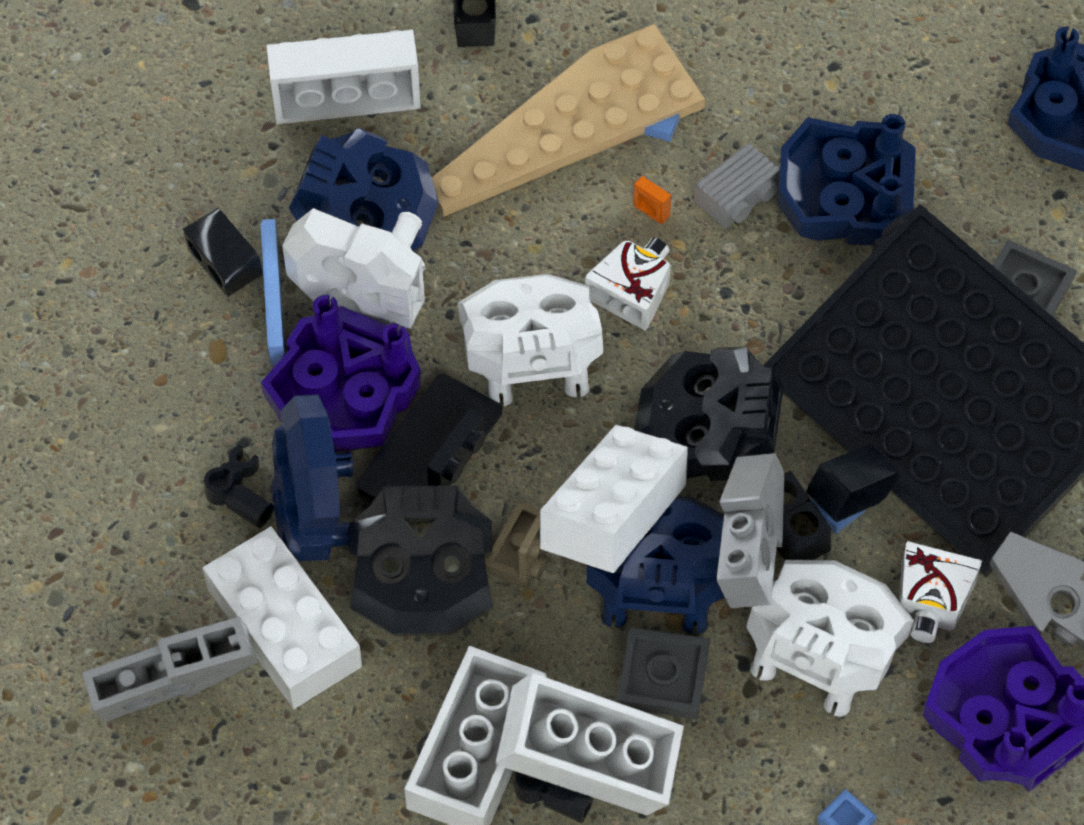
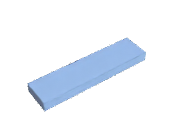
[261,219,286,367]

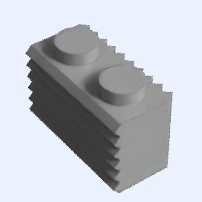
[694,143,779,228]

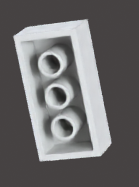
[267,30,421,124]
[540,425,687,573]
[202,527,362,709]
[404,646,546,825]
[495,673,684,815]

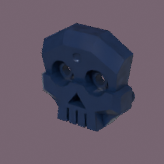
[1007,26,1084,172]
[777,114,916,245]
[289,128,439,253]
[270,395,353,561]
[586,496,725,635]

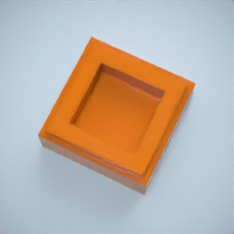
[633,176,671,224]

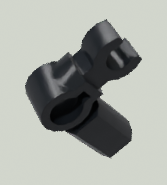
[204,445,274,528]
[515,772,593,823]

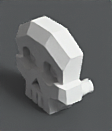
[282,209,425,329]
[458,274,603,406]
[746,560,914,717]

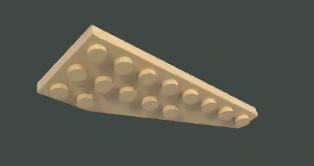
[432,24,705,217]

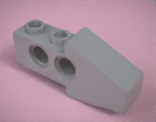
[717,453,784,608]
[989,532,1084,648]
[82,617,258,722]

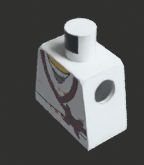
[585,238,671,331]
[899,541,982,643]

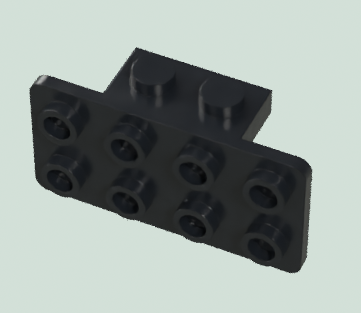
[357,374,502,524]

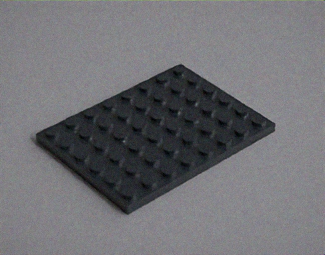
[763,204,1084,577]

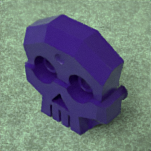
[261,295,421,452]
[922,626,1084,793]

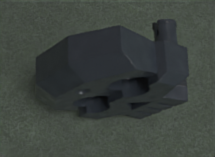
[634,347,784,481]
[350,485,493,636]

